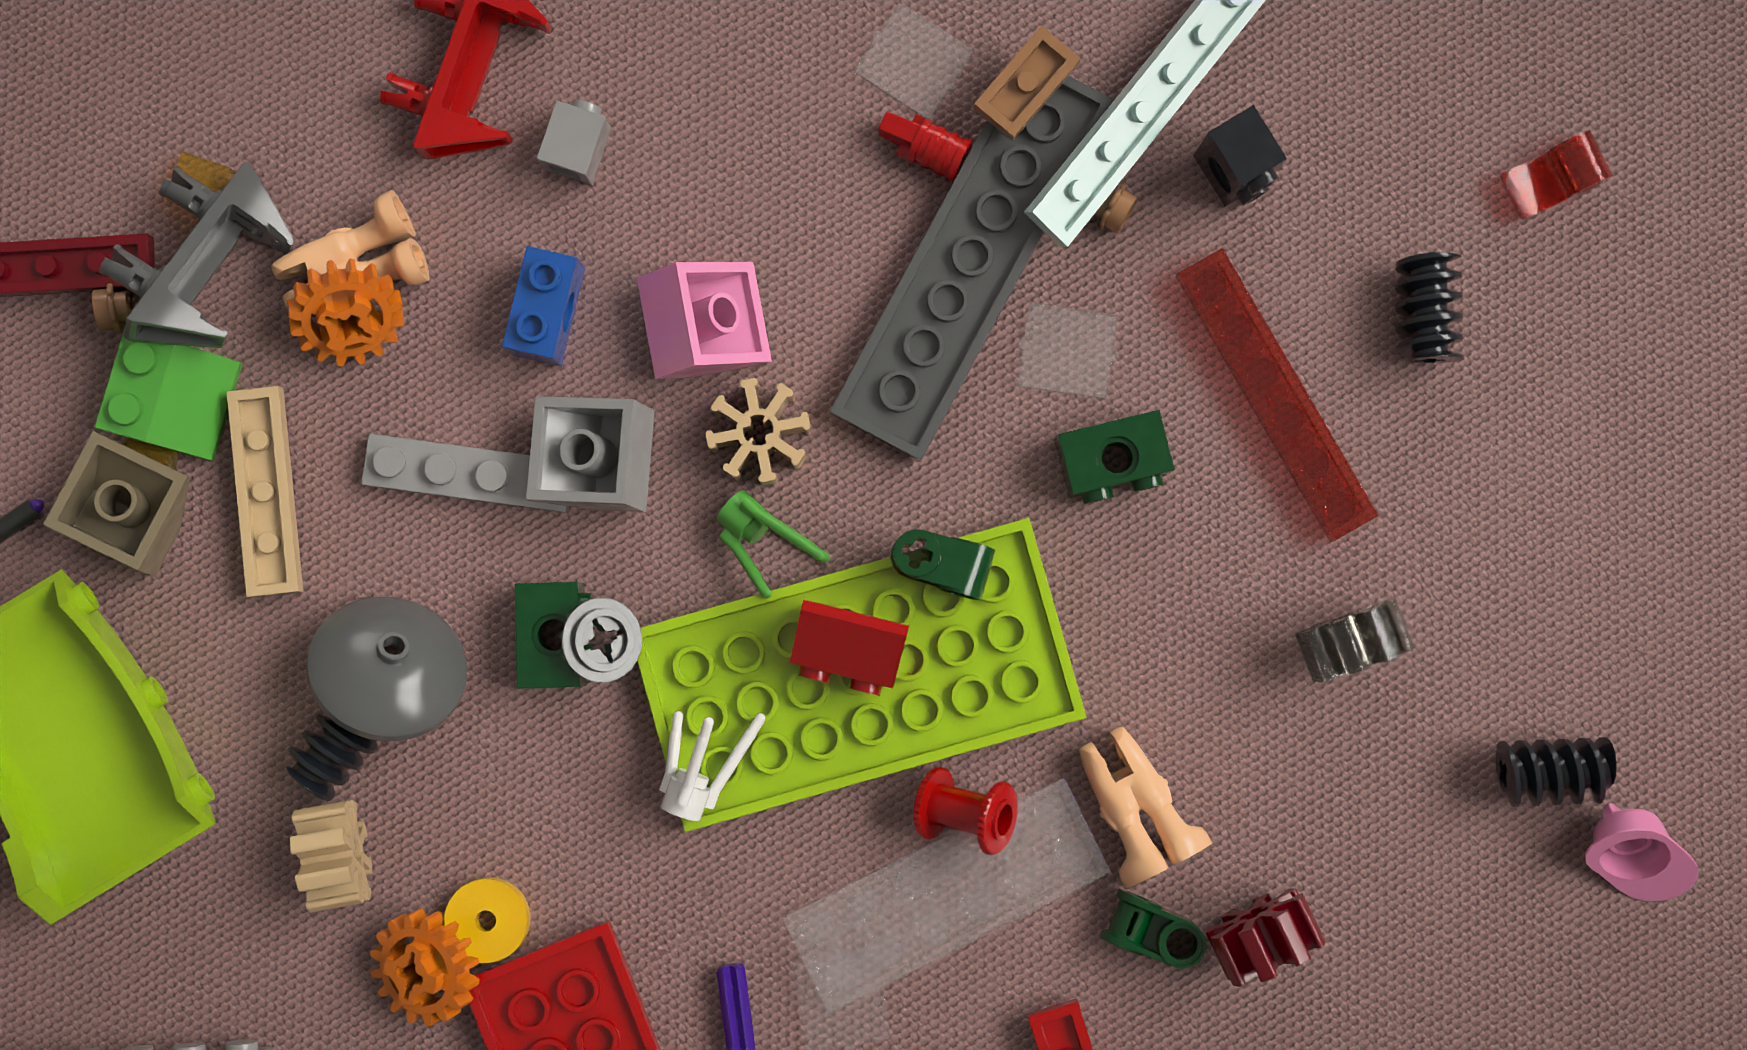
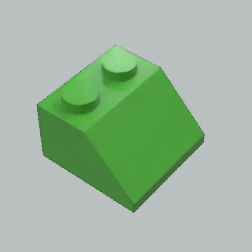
[95,328,243,461]

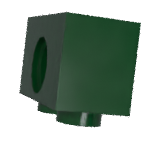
[1054,409,1175,504]
[515,582,594,689]

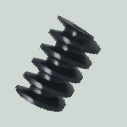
[1395,252,1464,363]
[286,714,377,802]
[1495,737,1617,807]

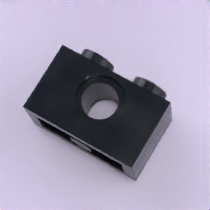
[1193,105,1287,207]

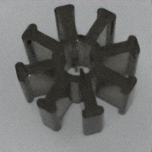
[1295,599,1415,683]

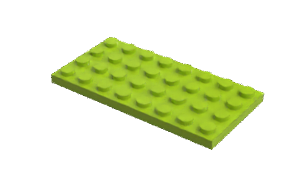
[637,518,1087,832]

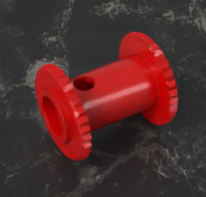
[913,767,1018,856]

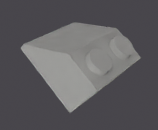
[526,396,655,512]

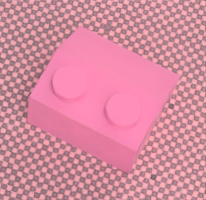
[637,262,772,379]

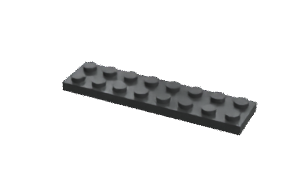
[830,76,1114,462]

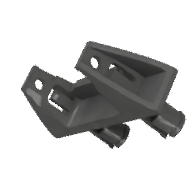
[99,161,294,348]

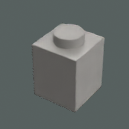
[537,99,612,185]

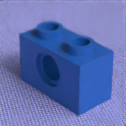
[502,246,585,367]

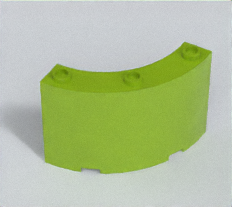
[0,569,216,925]

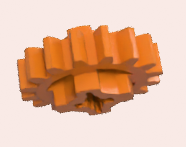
[287,258,404,366]
[370,908,480,1027]

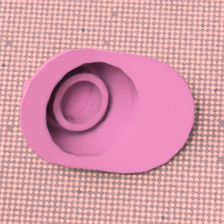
[1585,803,1698,901]

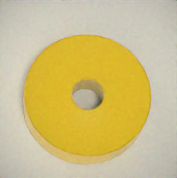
[444,877,531,963]

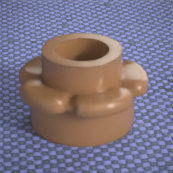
[1094,184,1138,234]
[92,284,132,334]

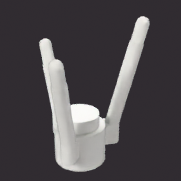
[659,711,766,821]

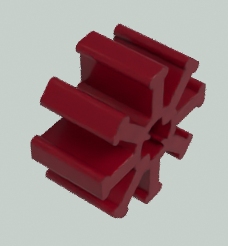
[1205,888,1326,987]

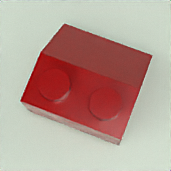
[789,599,909,696]

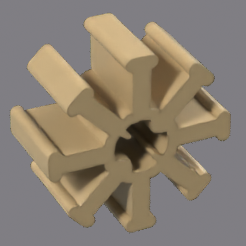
[706,378,812,486]
[290,800,373,913]

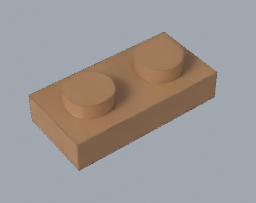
[973,25,1081,142]

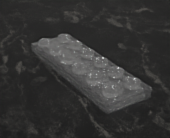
[783,777,1111,1013]

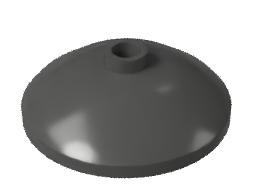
[306,596,467,741]

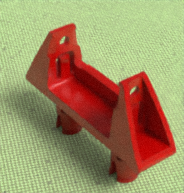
[380,0,552,160]

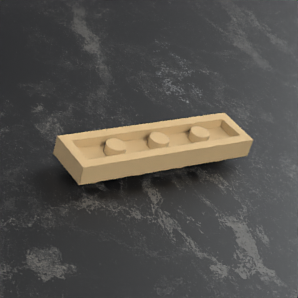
[227,386,303,598]

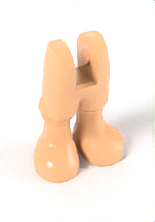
[271,190,430,309]
[1079,726,1212,889]

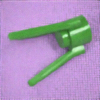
[717,490,830,599]

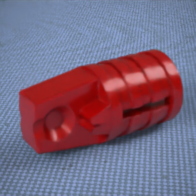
[878,111,973,182]

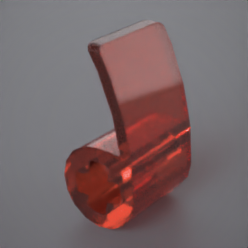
[1500,130,1613,220]

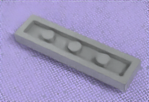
[361,434,570,513]

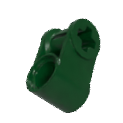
[890,529,996,601]
[1100,888,1206,969]

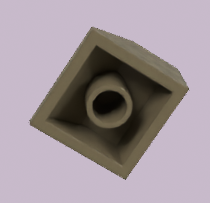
[43,431,190,576]

